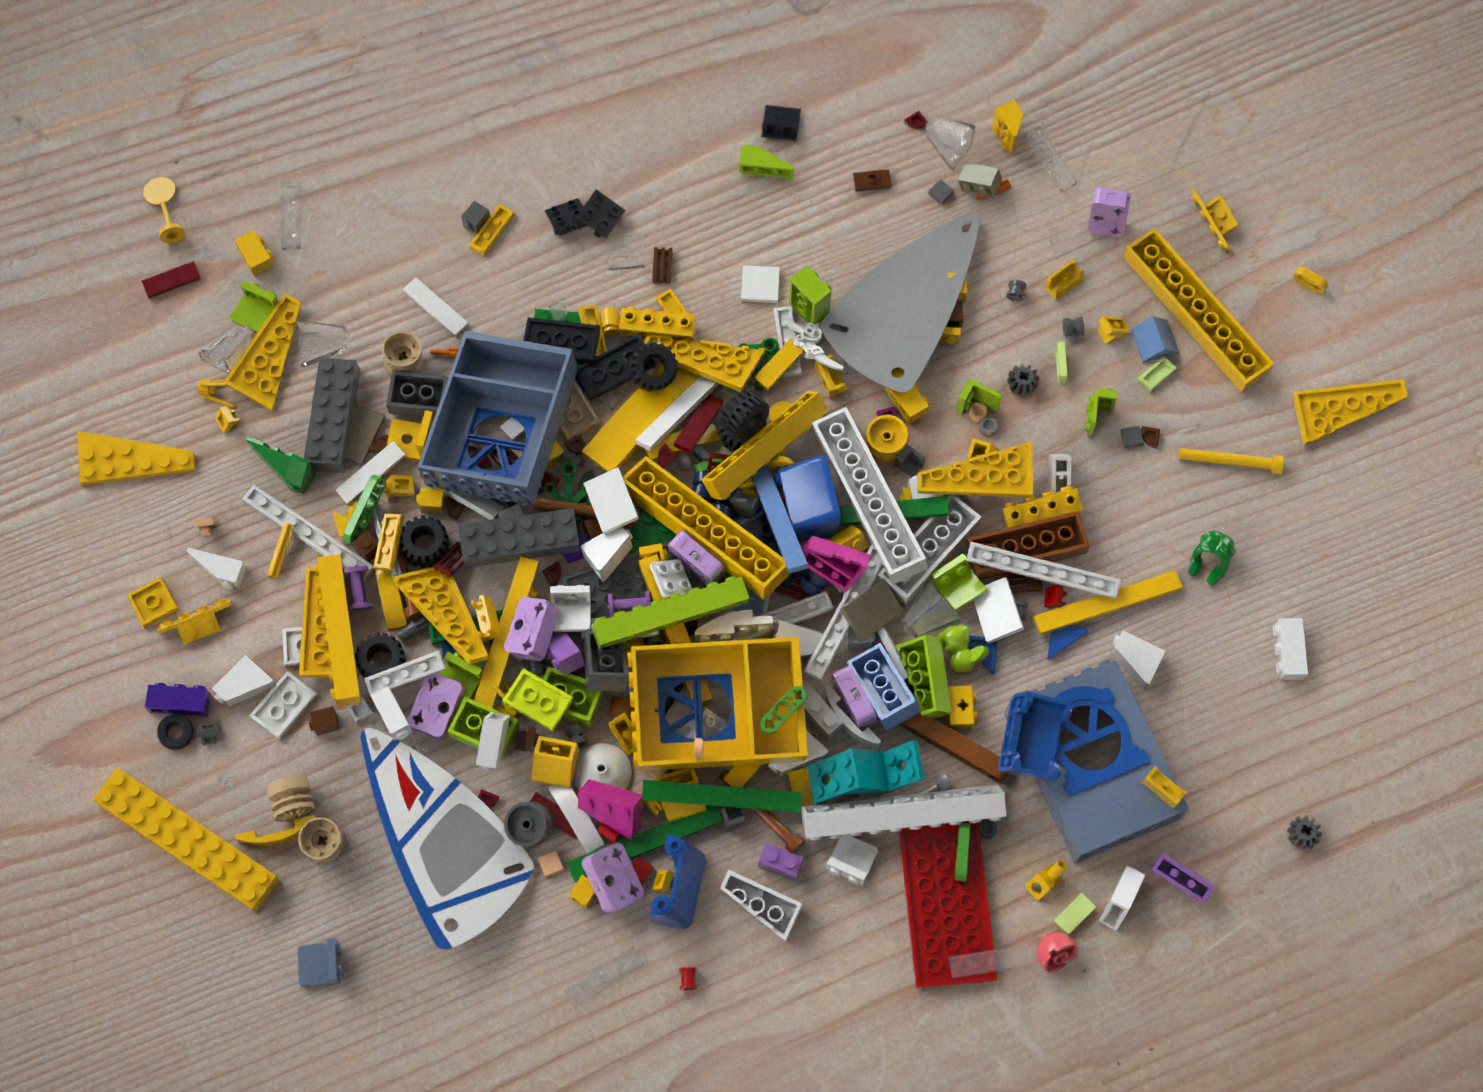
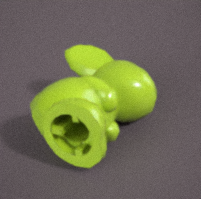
[937,625,989,673]

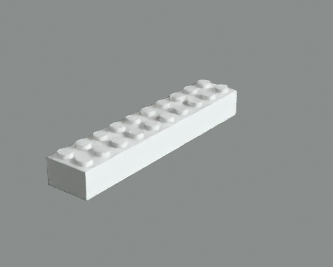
[812,407,928,585]
[801,785,1006,841]

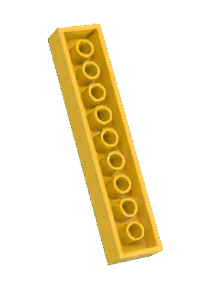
[1123,228,1275,393]
[623,456,789,600]
[92,767,281,914]

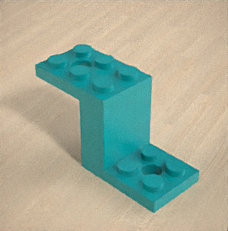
[807,741,925,804]

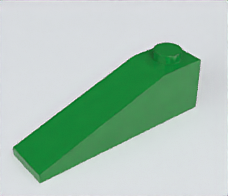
[246,436,316,494]

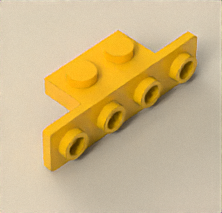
[1191,188,1240,253]
[157,598,232,645]

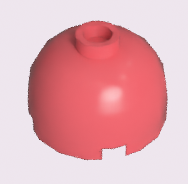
[1036,932,1078,972]

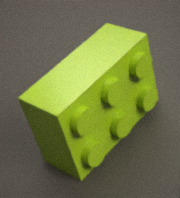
[789,265,832,324]
[543,666,605,727]
[447,697,520,761]

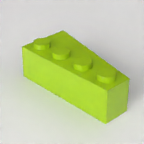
[896,635,952,718]

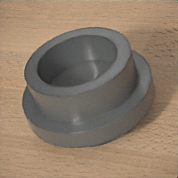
[979,819,997,839]

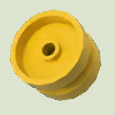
[865,415,908,463]

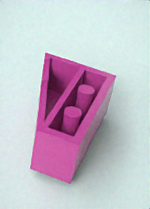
[802,536,871,592]
[578,779,643,840]

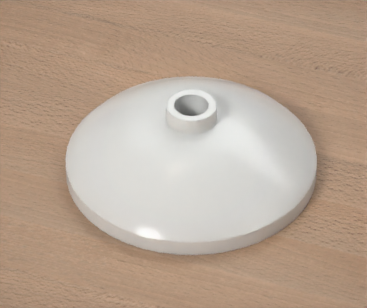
[573,743,632,791]

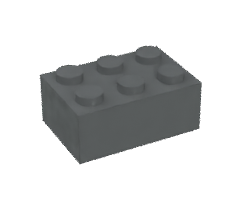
[386,371,448,418]
[583,631,629,692]

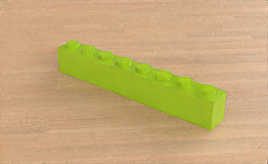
[591,576,750,649]

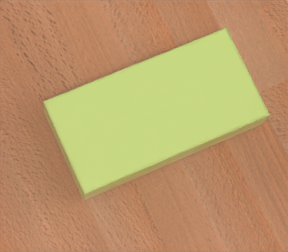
[1055,342,1067,384]
[1137,356,1177,393]
[1053,893,1096,935]

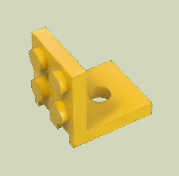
[387,411,434,462]

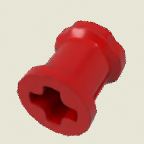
[679,967,697,991]

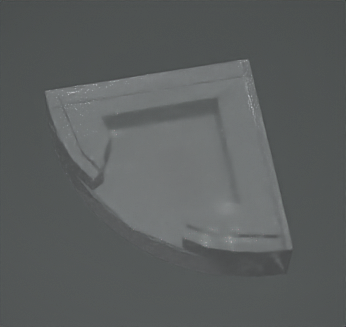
[548,300,567,321]

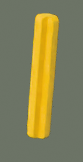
[267,523,295,578]

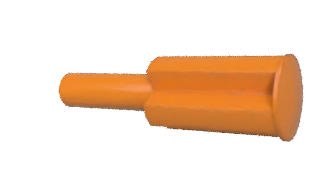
[975,178,1011,200]
[430,347,459,358]

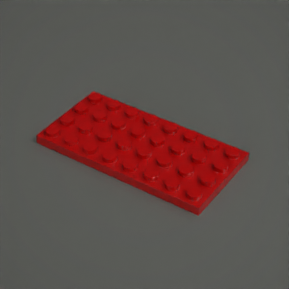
[899,821,997,988]

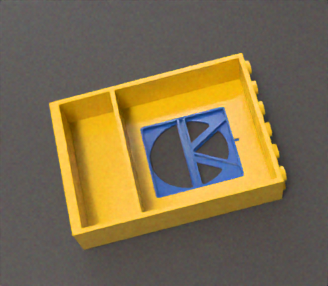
[628,637,808,772]

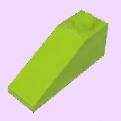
[739,144,794,179]

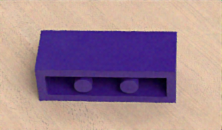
[145,682,211,717]

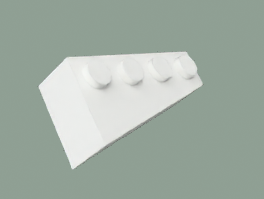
[720,870,803,942]

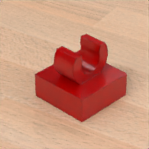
[1044,584,1067,608]
[598,823,622,844]

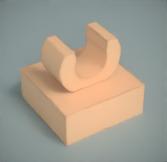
[193,517,216,536]

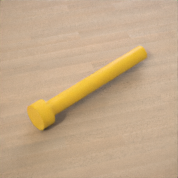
[1178,448,1284,474]

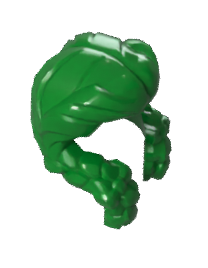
[1188,530,1236,586]

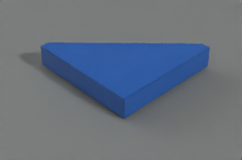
[1047,626,1088,659]
[968,635,997,674]

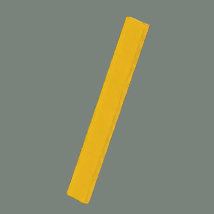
[474,556,540,708]
[1033,571,1183,635]

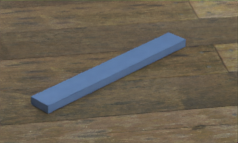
[751,465,808,573]

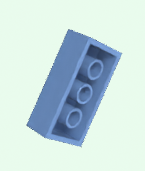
[847,643,921,731]

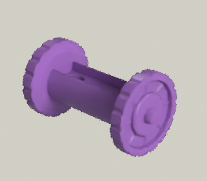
[343,566,374,611]
[607,591,652,617]

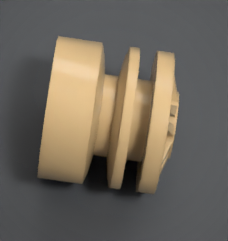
[382,331,423,376]
[266,775,315,822]
[298,817,346,864]

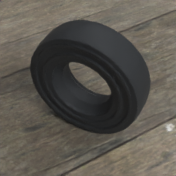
[157,714,194,750]

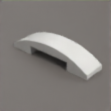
[825,684,881,749]
[548,785,605,854]

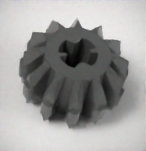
[1007,363,1039,396]
[1287,815,1322,850]

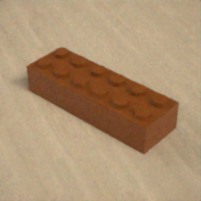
[966,511,1090,580]

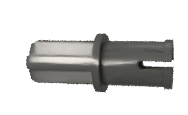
[396,616,431,643]

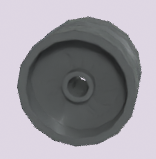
[504,802,554,847]

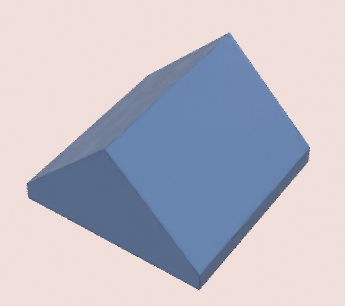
[1132,316,1179,363]

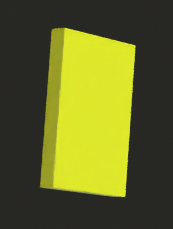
[502,668,574,732]

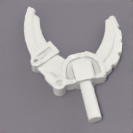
[782,318,845,371]

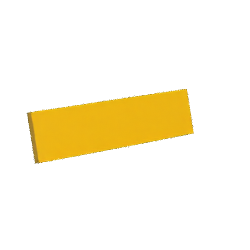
[582,364,700,472]

